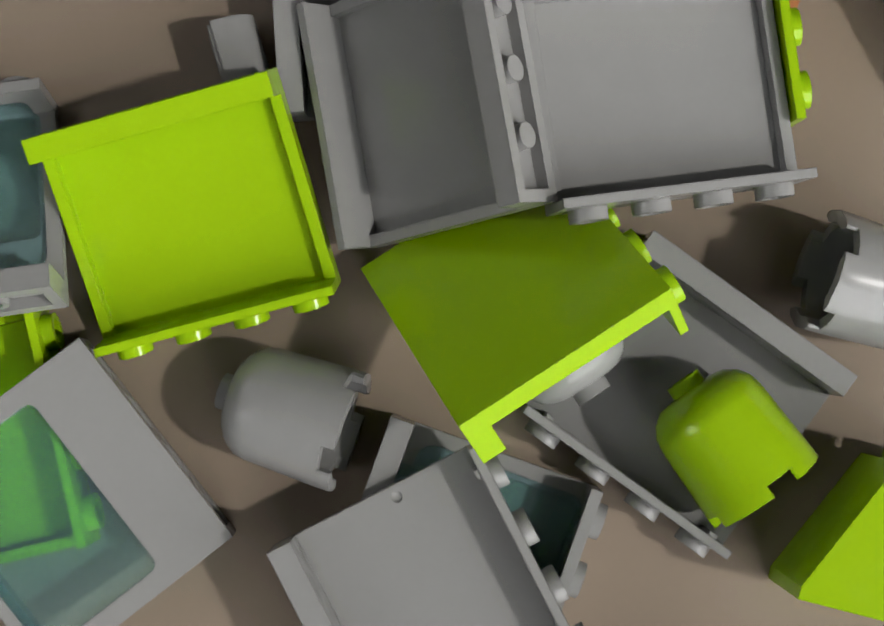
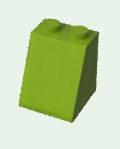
[768,448,884,621]

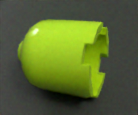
[655,368,818,528]

